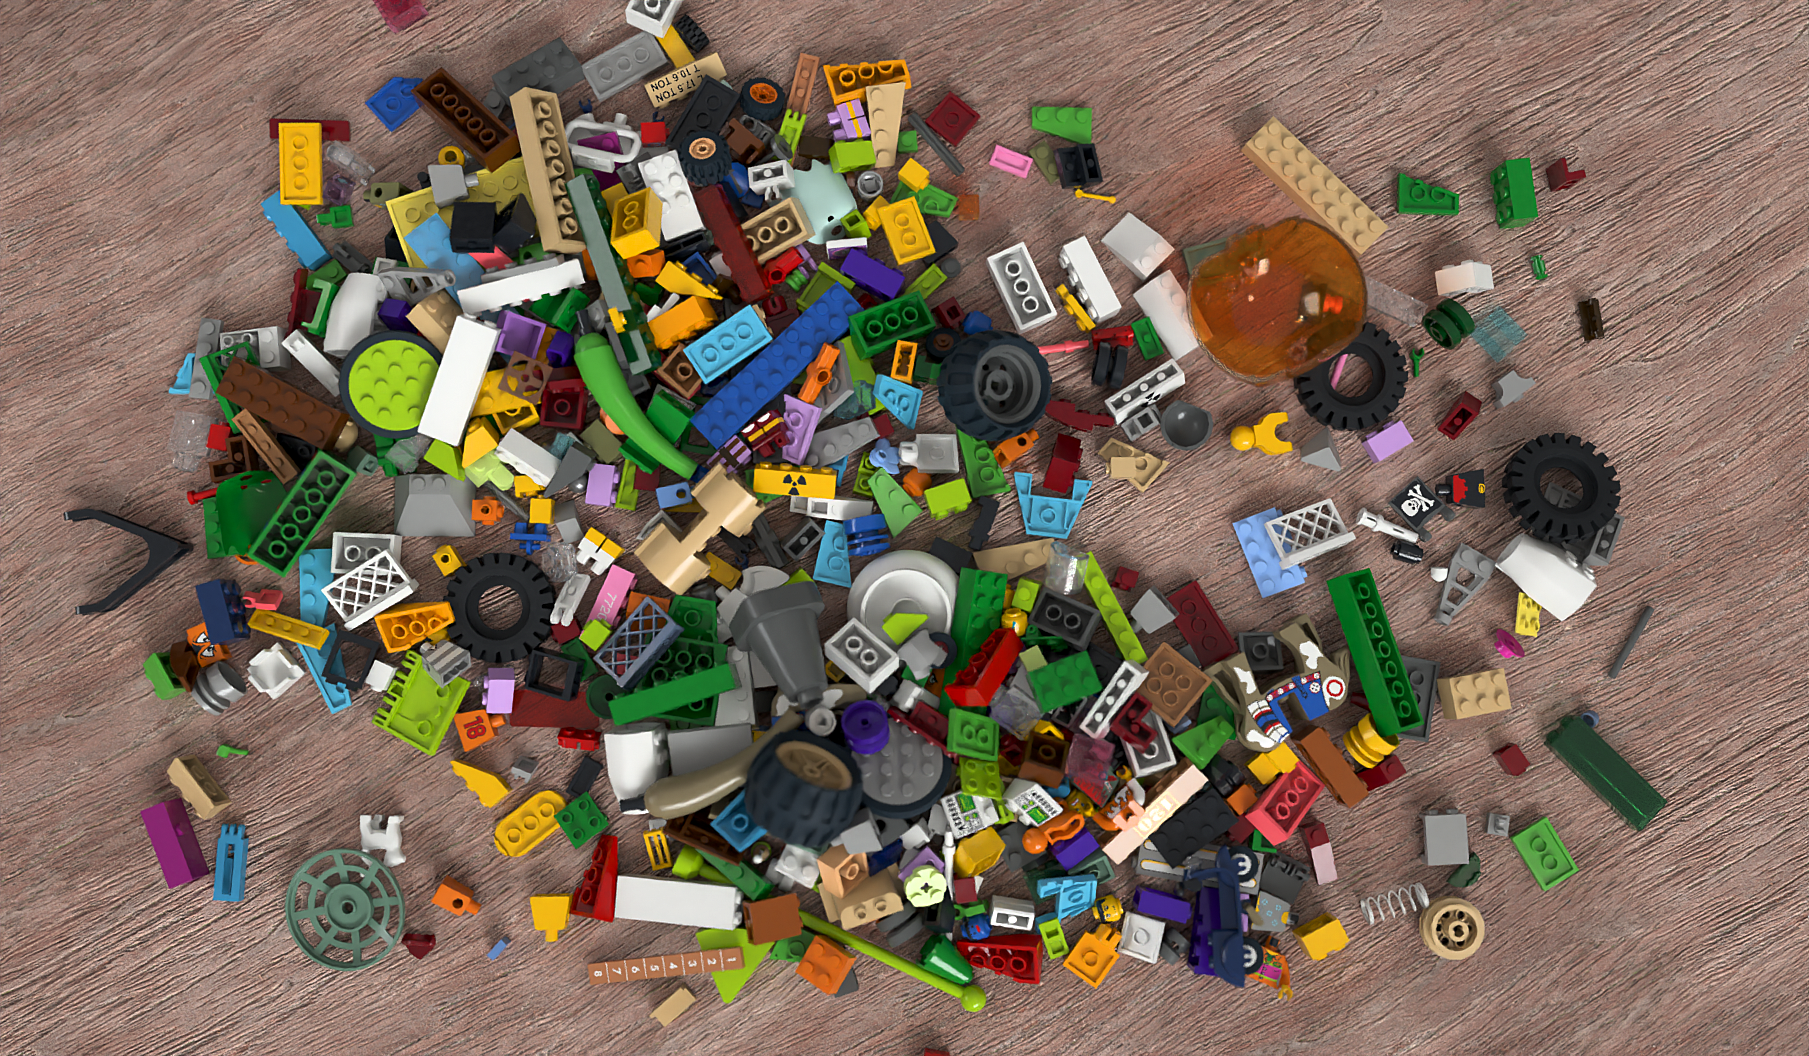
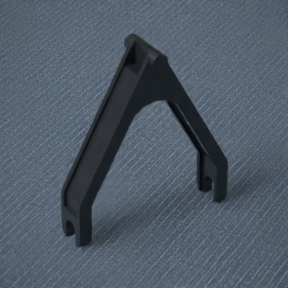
[63,508,194,615]

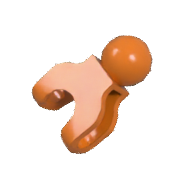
[1022,797,1084,854]

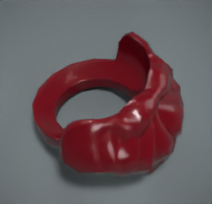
[401,933,436,959]

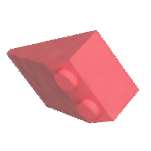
[1245,756,1325,846]

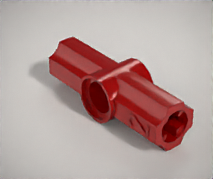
[746,246,804,296]

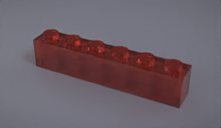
[694,184,774,304]

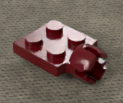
[762,295,799,341]

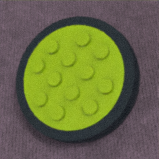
[339,330,443,439]

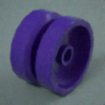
[841,700,890,755]

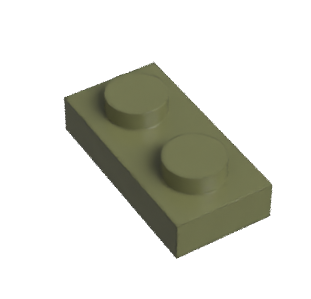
[1028,140,1060,185]

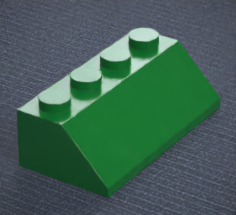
[848,290,937,361]

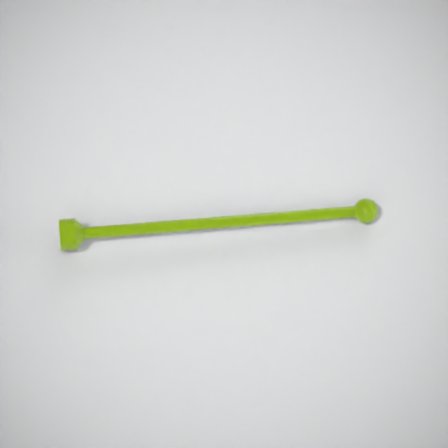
[671,843,987,1012]

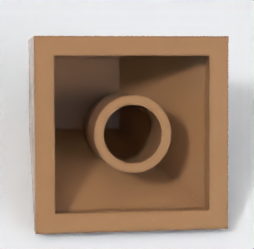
[656,343,703,399]

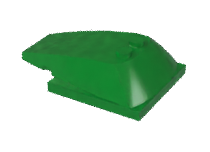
[637,595,729,727]

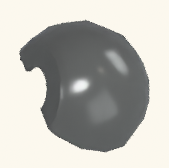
[1160,400,1213,451]

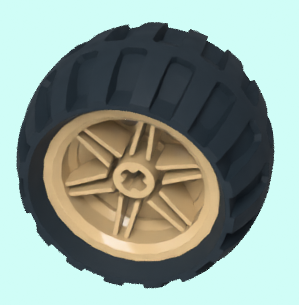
[744,729,863,848]

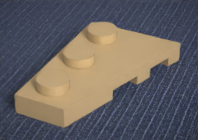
[1097,438,1169,493]

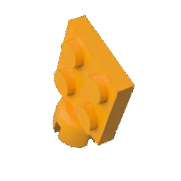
[1062,923,1122,988]

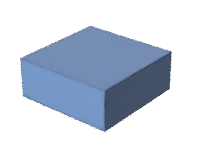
[487,936,511,961]

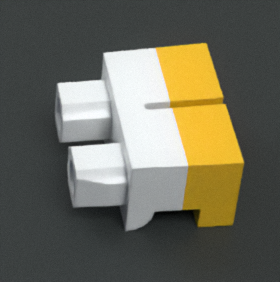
[575,527,625,576]

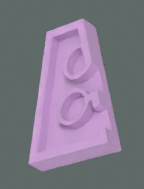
[782,394,822,465]

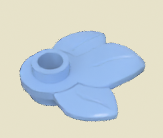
[869,438,901,474]

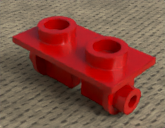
[1091,325,1134,350]
[557,727,602,751]

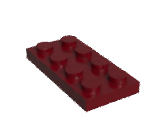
[1166,580,1239,668]

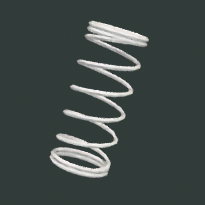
[1360,882,1429,925]

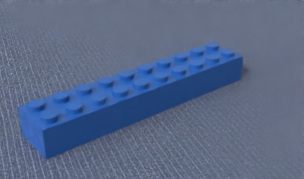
[691,281,865,451]

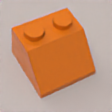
[625,592,673,636]

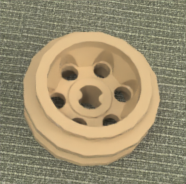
[1419,896,1485,960]

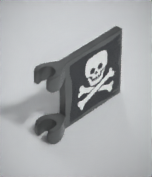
[1388,476,1456,543]

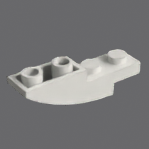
[790,495,873,520]

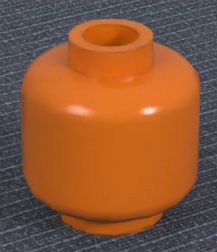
[903,467,932,497]

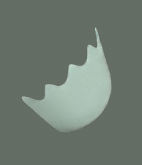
[768,159,857,244]

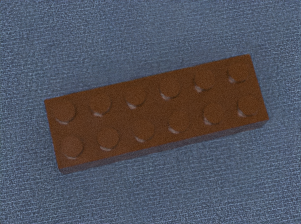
[410,67,521,174]
[215,356,350,451]

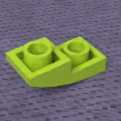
[853,452,880,499]

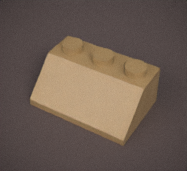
[167,755,231,820]

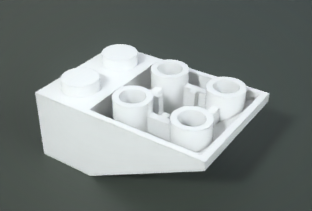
[220,326,291,373]

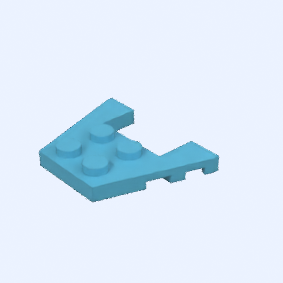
[1014,472,1092,539]
[1035,874,1097,935]

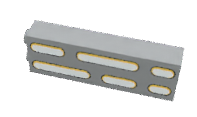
[1131,837,1264,895]

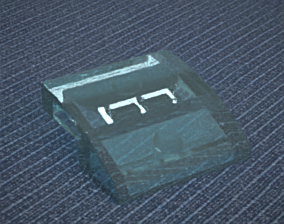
[1470,306,1528,363]

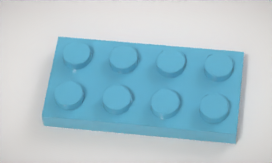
[683,304,773,384]

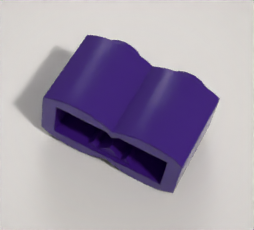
[546,331,575,368]

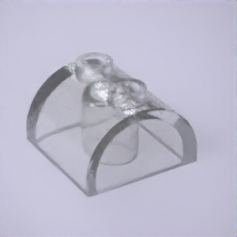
[1042,541,1089,595]

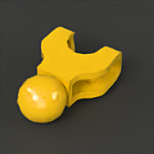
[1230,412,1293,455]

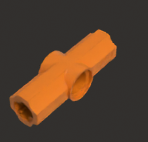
[797,342,841,404]

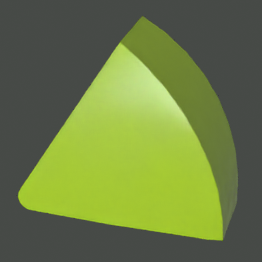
[695,923,775,1004]

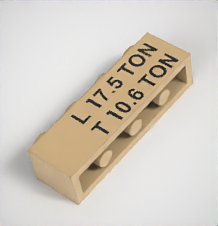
[644,51,727,109]

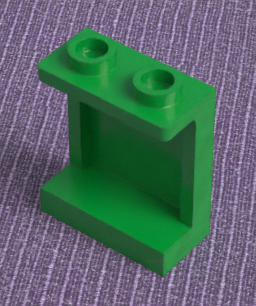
[301,279,341,339]

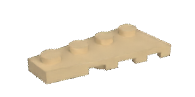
[865,82,906,168]
[972,538,1061,581]

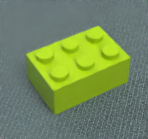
[923,478,971,521]

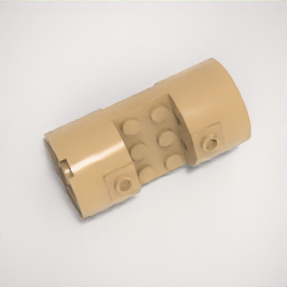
[634,461,767,595]

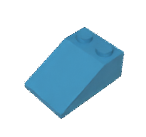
[710,790,767,852]

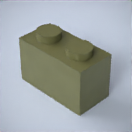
[580,419,623,466]

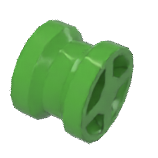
[784,268,808,293]

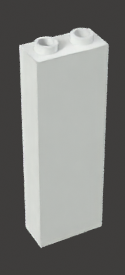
[417,312,501,446]
[615,873,744,930]

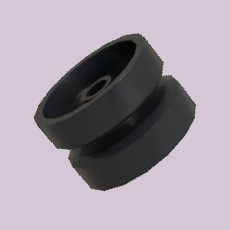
[1091,341,1128,390]

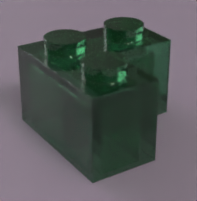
[1023,859,1068,905]

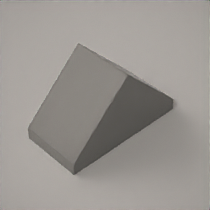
[554,500,585,544]

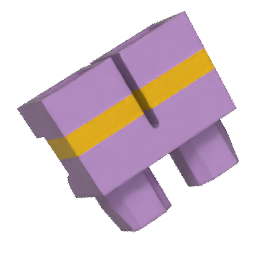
[827,98,871,142]

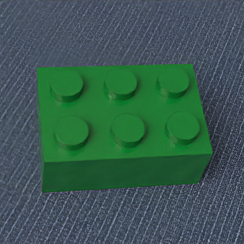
[1490,157,1538,229]
[1025,650,1102,715]

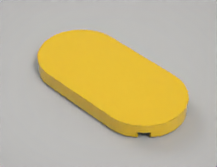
[494,790,568,857]

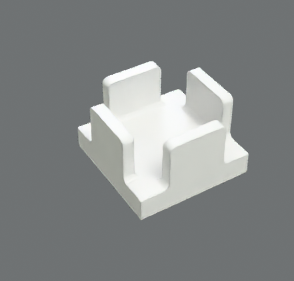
[247,642,307,700]

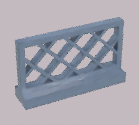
[594,596,685,692]

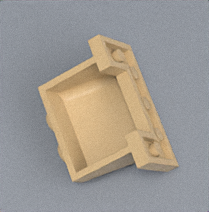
[817,856,906,930]

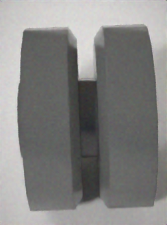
[875,898,924,948]

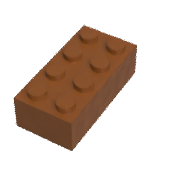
[1291,724,1370,808]

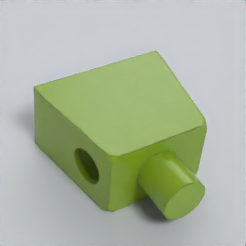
[1011,576,1043,618]

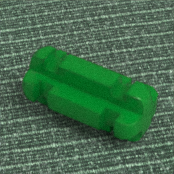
[1530,255,1548,280]

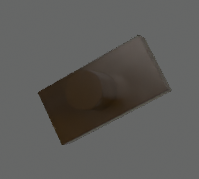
[711,273,749,305]

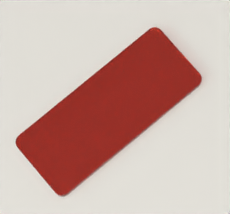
[510,690,600,729]

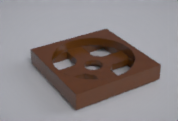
[498,351,553,405]

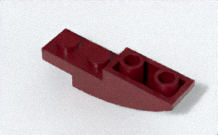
[1044,399,1114,433]

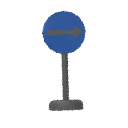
[719,134,793,199]

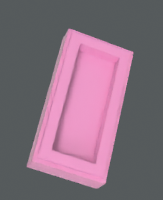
[989,145,1033,179]

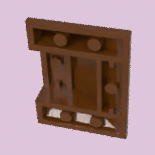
[662,805,747,866]

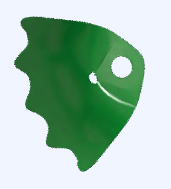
[216,471,287,556]

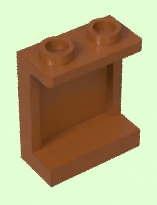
[742,891,803,946]

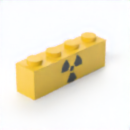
[753,461,837,499]

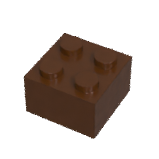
[1018,730,1070,789]

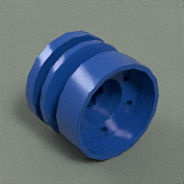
[843,514,891,557]

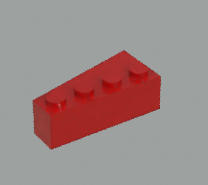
[944,628,1024,706]

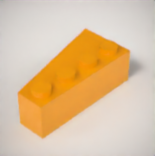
[823,59,911,109]

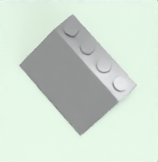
[667,723,754,786]

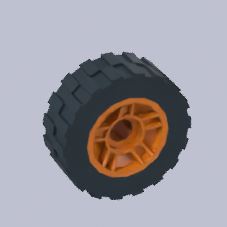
[739,77,785,121]

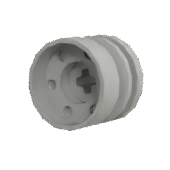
[191,661,248,716]

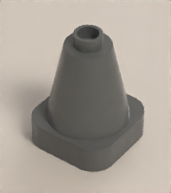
[729,581,828,709]

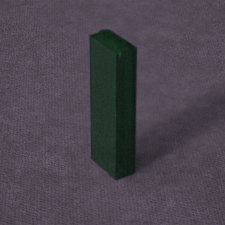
[1543,715,1668,832]

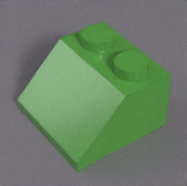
[143,652,185,700]

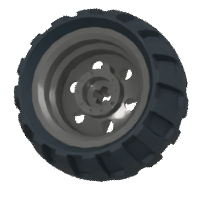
[936,330,1052,441]

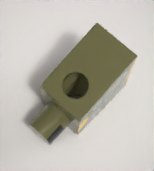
[363,182,414,210]

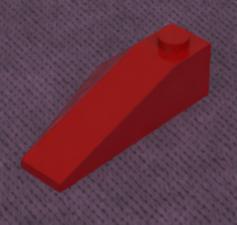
[569,834,618,923]
[957,934,1043,984]

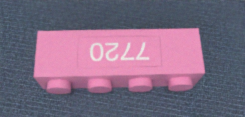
[579,564,638,649]

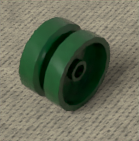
[1422,298,1475,350]
[586,674,633,719]

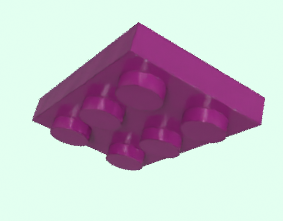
[577,131,628,192]

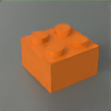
[795,935,857,995]

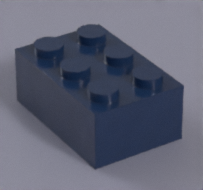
[195,579,251,645]

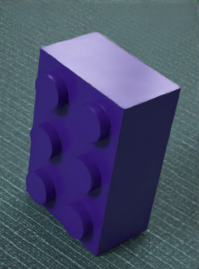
[840,248,905,302]

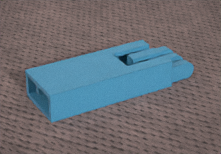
[213,823,249,902]

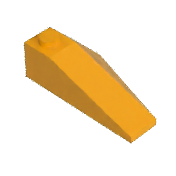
[374,601,455,653]

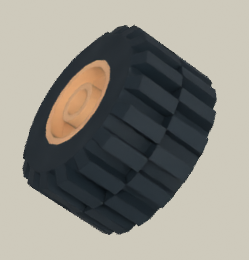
[677,129,732,186]

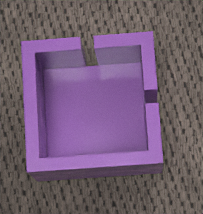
[494,310,546,359]

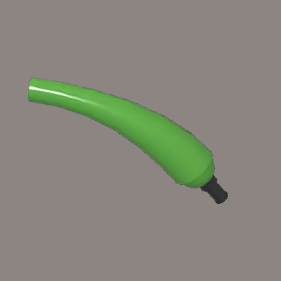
[574,309,698,480]

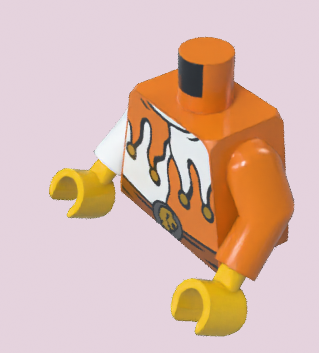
[1080,766,1145,832]

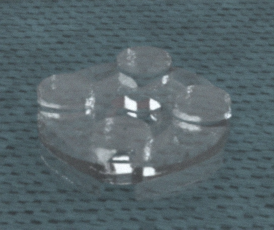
[541,542,578,582]

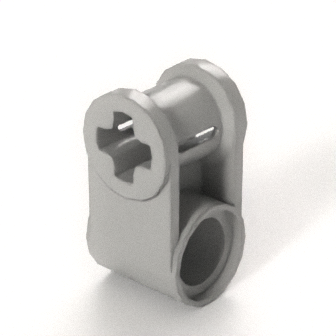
[739,114,776,150]

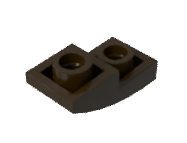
[798,136,835,160]

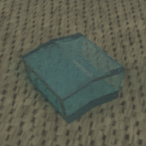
[548,432,575,460]

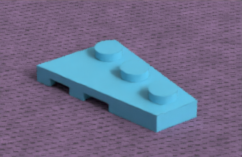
[873,374,923,430]

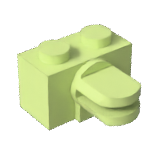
[464,443,514,490]

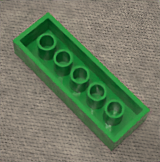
[608,660,742,726]

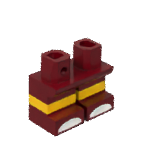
[741,409,790,458]

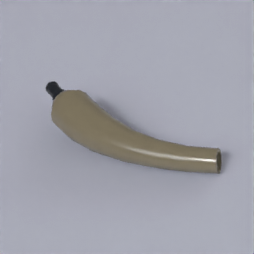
[619,708,804,820]

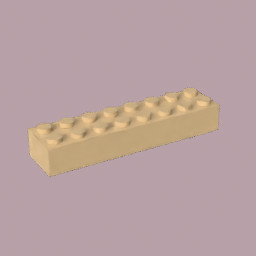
[510,87,587,255]
[1241,116,1388,261]

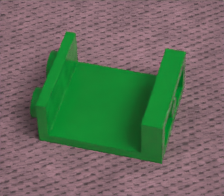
[528,287,590,333]

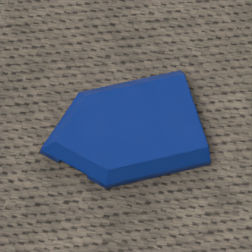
[365,77,423,132]

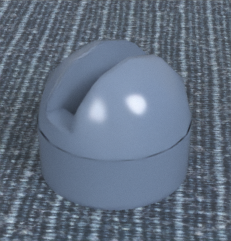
[1580,710,1599,728]

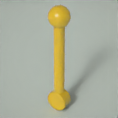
[1075,189,1116,203]

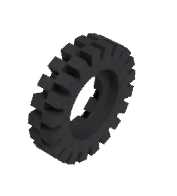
[1293,320,1408,431]
[1502,433,1621,544]
[443,552,556,663]

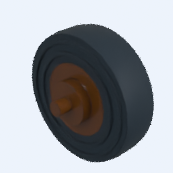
[926,328,961,362]

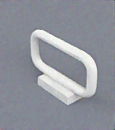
[564,119,642,173]

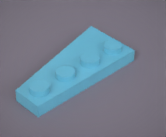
[296,623,352,714]

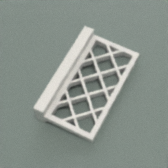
[1264,498,1356,570]
[321,548,419,631]

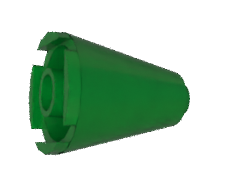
[916,933,974,985]

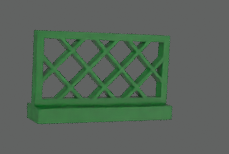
[199,340,268,434]

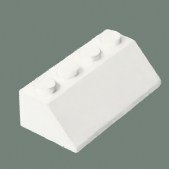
[1133,269,1212,361]

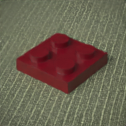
[925,91,981,148]

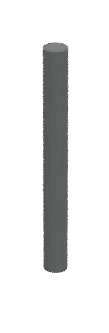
[1607,606,1654,679]

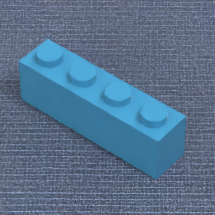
[261,190,333,271]

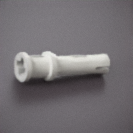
[1356,508,1418,544]

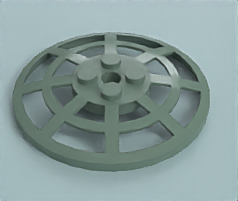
[285,848,405,971]

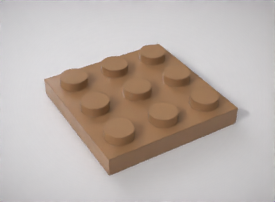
[1136,642,1213,728]

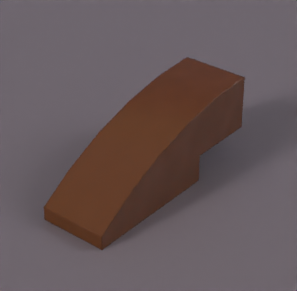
[170,640,200,693]

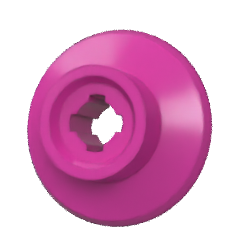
[1494,629,1525,658]

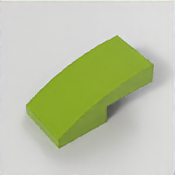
[1038,917,1070,960]

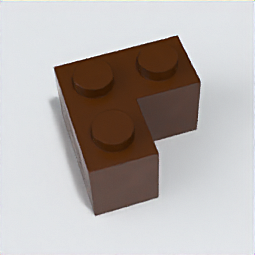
[208,435,260,484]

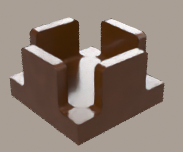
[722,118,767,168]

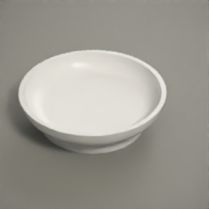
[847,550,960,672]

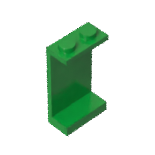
[618,389,695,475]

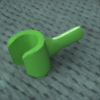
[216,744,249,758]

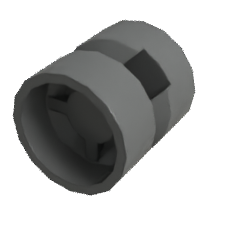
[1159,927,1192,966]

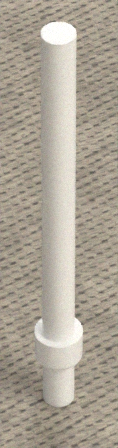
[943,828,955,941]

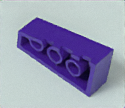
[1187,885,1221,977]

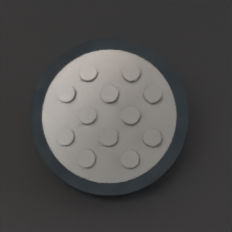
[845,711,952,819]

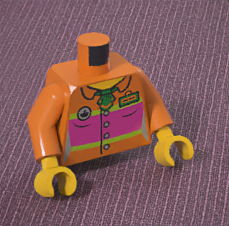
[1245,935,1293,1001]

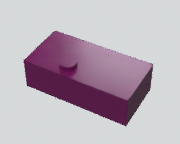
[140,798,210,889]

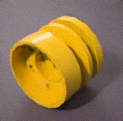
[1342,713,1400,768]

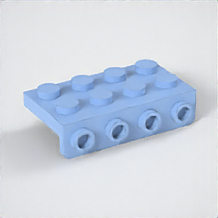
[1232,507,1308,598]

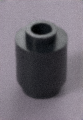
[1390,540,1423,565]

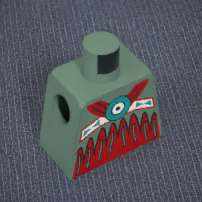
[1070,756,1120,808]

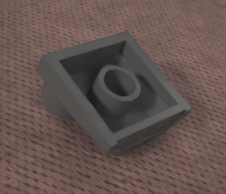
[1238,632,1284,675]

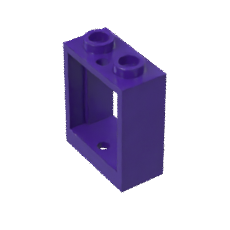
[1132,884,1192,924]

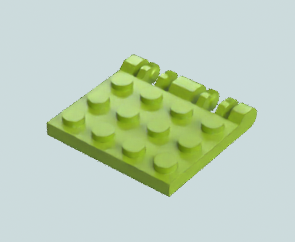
[371,649,471,756]

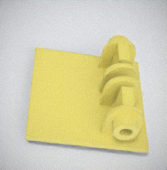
[1515,592,1542,637]

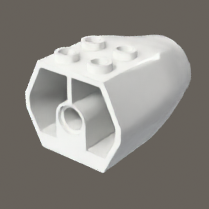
[323,273,392,360]
[1495,533,1597,621]
[604,722,671,814]

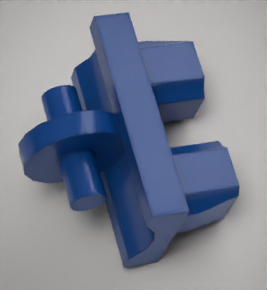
[510,522,551,555]

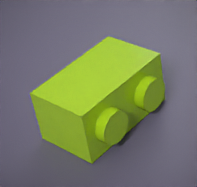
[828,139,876,173]

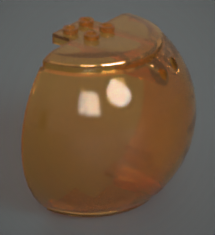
[1186,216,1368,387]

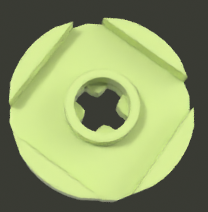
[904,865,946,906]

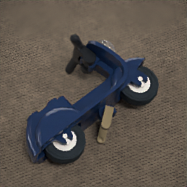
[1174,843,1265,988]

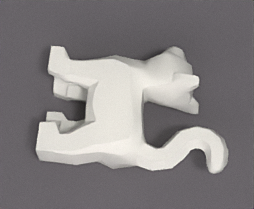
[360,814,406,878]

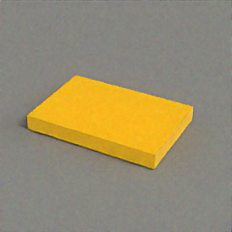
[876,196,936,266]

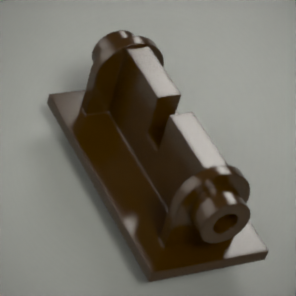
[1578,298,1605,341]

